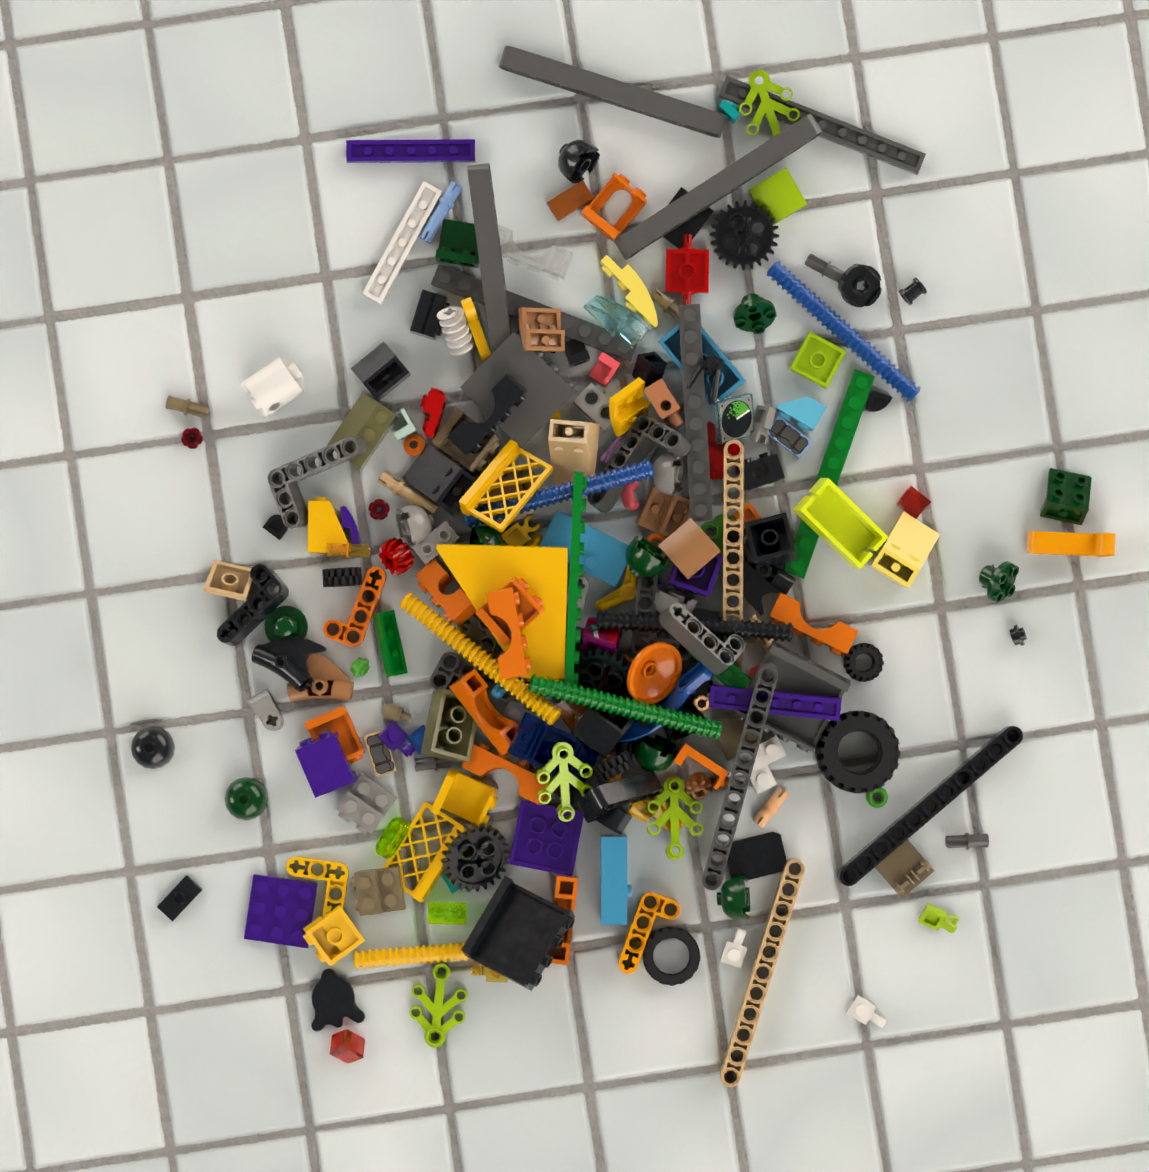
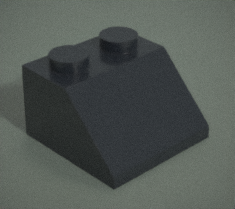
[744,512,798,566]

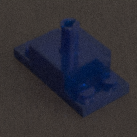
[507,712,599,784]

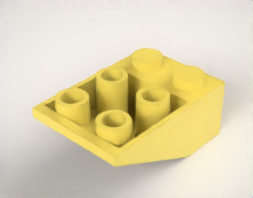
[869,512,940,589]

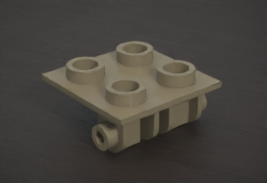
[875,839,934,899]

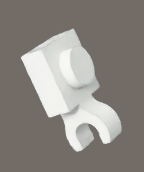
[720,927,748,968]
[847,995,887,1028]

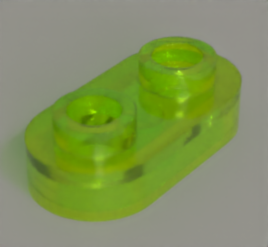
[376,817,409,859]

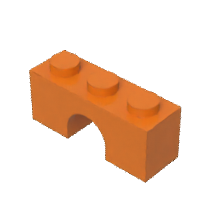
[415,559,477,626]

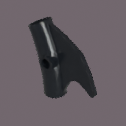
[738,542,796,616]
[251,636,327,692]

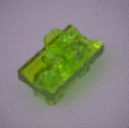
[427,902,467,925]

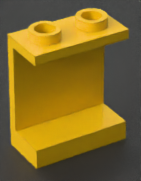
[430,768,498,828]

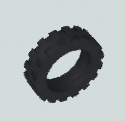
[642,926,700,986]

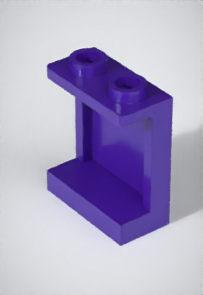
[295,730,358,798]

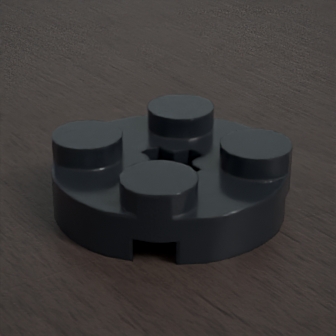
[838,264,882,307]

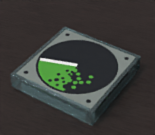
[714,393,755,444]

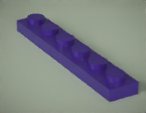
[346,139,475,163]
[709,684,842,721]

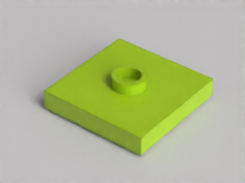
[789,331,847,389]

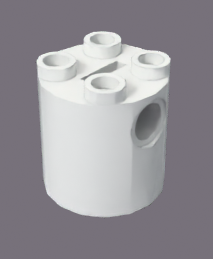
[241,357,304,418]

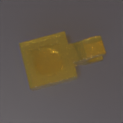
[471,965,508,983]

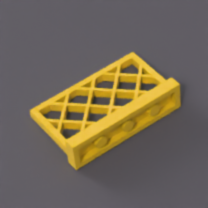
[459,439,553,532]
[383,801,464,902]

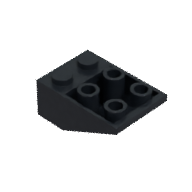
[402,444,477,517]

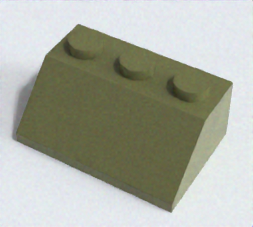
[327,392,399,470]
[420,688,477,762]

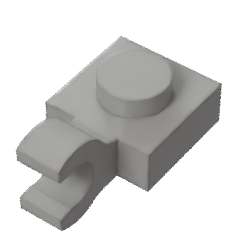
[751,405,776,445]

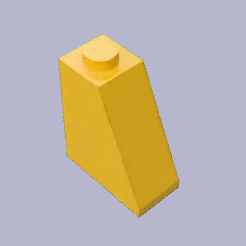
[308,497,353,554]

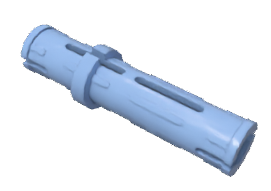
[419,181,463,244]

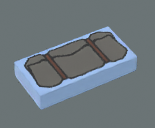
[767,416,813,459]

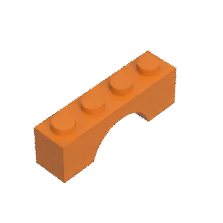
[487,587,531,680]
[768,593,858,656]
[449,669,527,756]
[462,742,550,805]
[551,874,578,965]

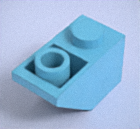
[776,397,827,432]

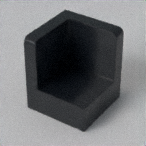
[564,340,590,368]
[632,351,667,388]

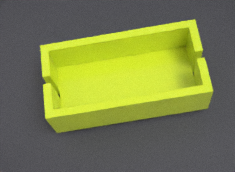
[792,478,888,569]

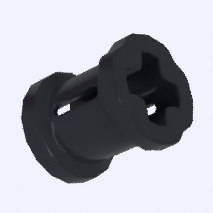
[898,277,927,306]

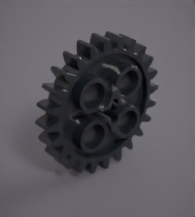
[710,200,779,271]
[575,646,633,709]
[441,823,510,892]

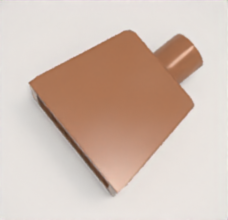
[644,378,685,429]

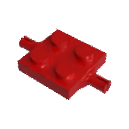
[665,234,709,305]

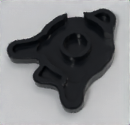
[311,968,365,1032]

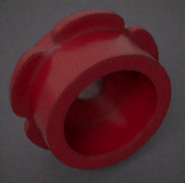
[181,428,203,449]
[368,499,390,520]

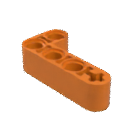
[323,566,387,647]

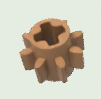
[686,772,712,799]

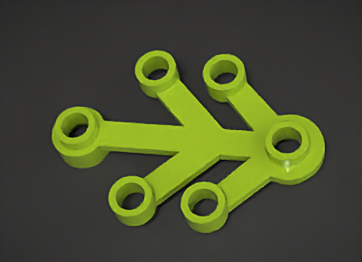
[739,70,800,136]
[536,742,593,822]
[646,776,703,861]
[409,963,468,1047]

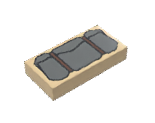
[363,730,397,777]

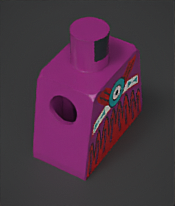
[576,617,622,654]

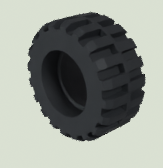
[816,711,900,793]

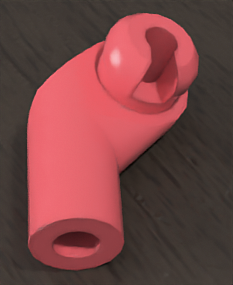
[621,481,639,511]

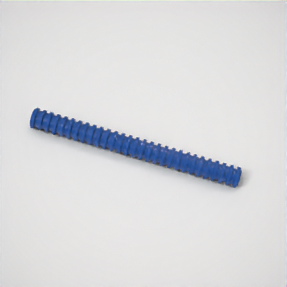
[767,261,921,402]
[463,459,654,528]

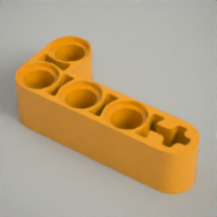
[1027,531,1116,557]
[618,891,680,974]

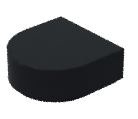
[262,514,288,540]

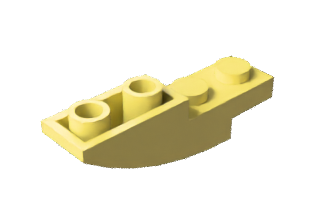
[601,255,658,330]

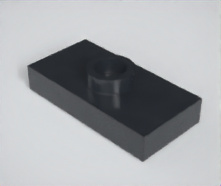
[157,875,203,922]

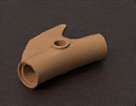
[287,654,354,702]

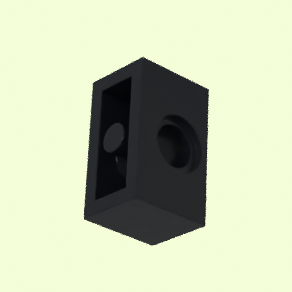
[735,451,785,492]

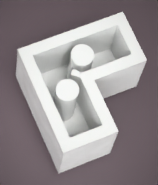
[740,735,786,794]

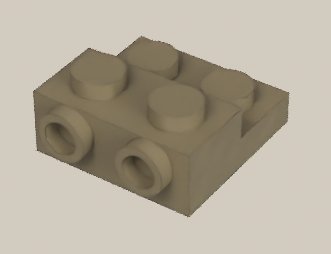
[351,866,406,916]

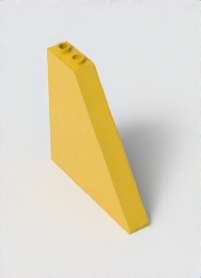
[436,544,569,682]

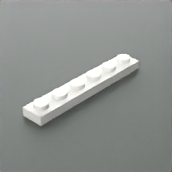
[362,181,443,305]

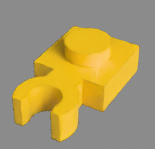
[501,515,540,546]

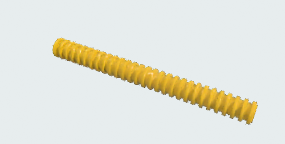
[400,592,562,725]
[354,941,472,969]

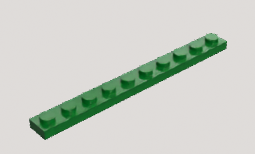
[784,370,875,579]
[565,472,587,686]

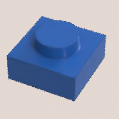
[406,724,426,755]

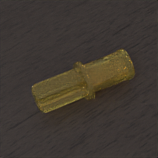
[327,542,371,559]

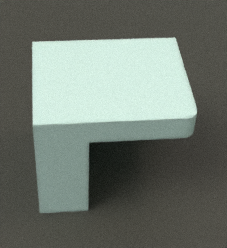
[391,408,418,442]

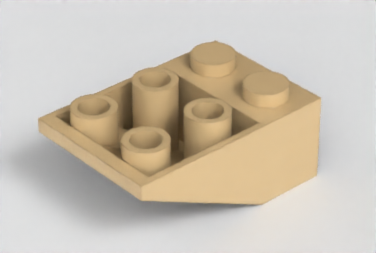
[548,419,600,485]

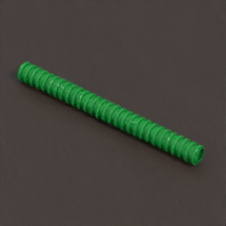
[528,674,722,740]

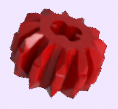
[378,537,415,575]

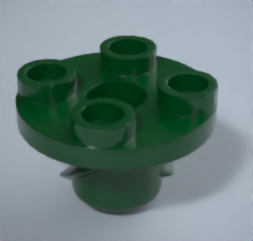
[733,293,777,334]
[979,561,1019,603]
[265,606,308,642]

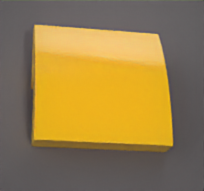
[609,377,650,437]

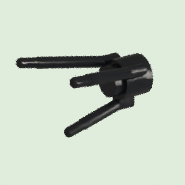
[687,355,724,405]

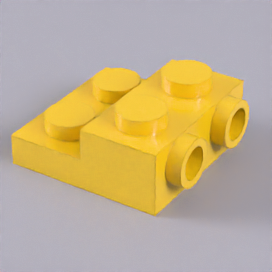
[303,905,365,966]

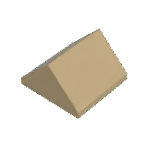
[203,560,254,601]

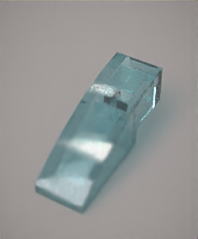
[583,295,652,347]

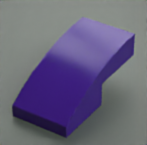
[341,506,362,550]

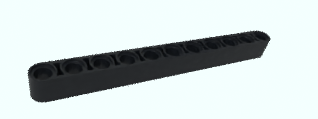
[837,726,1023,886]

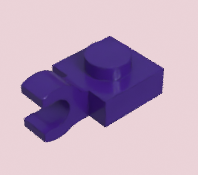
[377,721,416,757]

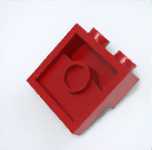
[420,388,448,440]
[686,421,745,481]

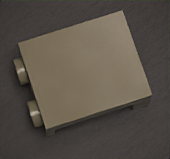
[432,408,501,475]

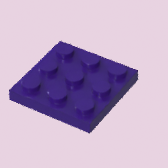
[509,800,584,876]
[244,874,318,948]

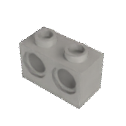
[573,383,612,433]
[412,521,460,565]

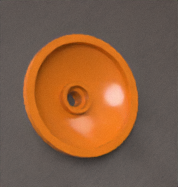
[627,642,682,704]

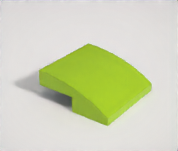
[748,167,807,226]

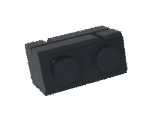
[410,289,450,340]

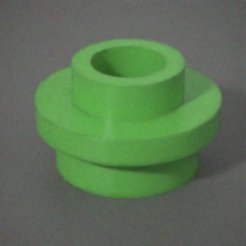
[350,657,370,678]
[866,787,888,808]

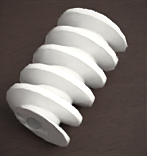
[437,307,474,355]

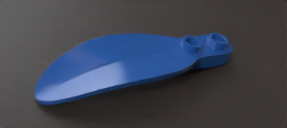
[619,661,713,742]

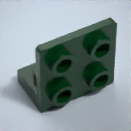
[435,219,479,268]
[1040,468,1092,525]

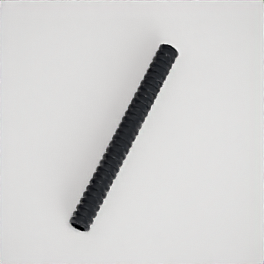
[596,610,793,642]

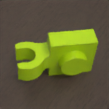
[918,903,959,933]

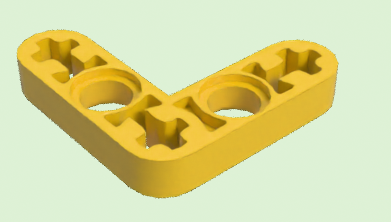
[460,297,491,363]
[286,856,349,917]

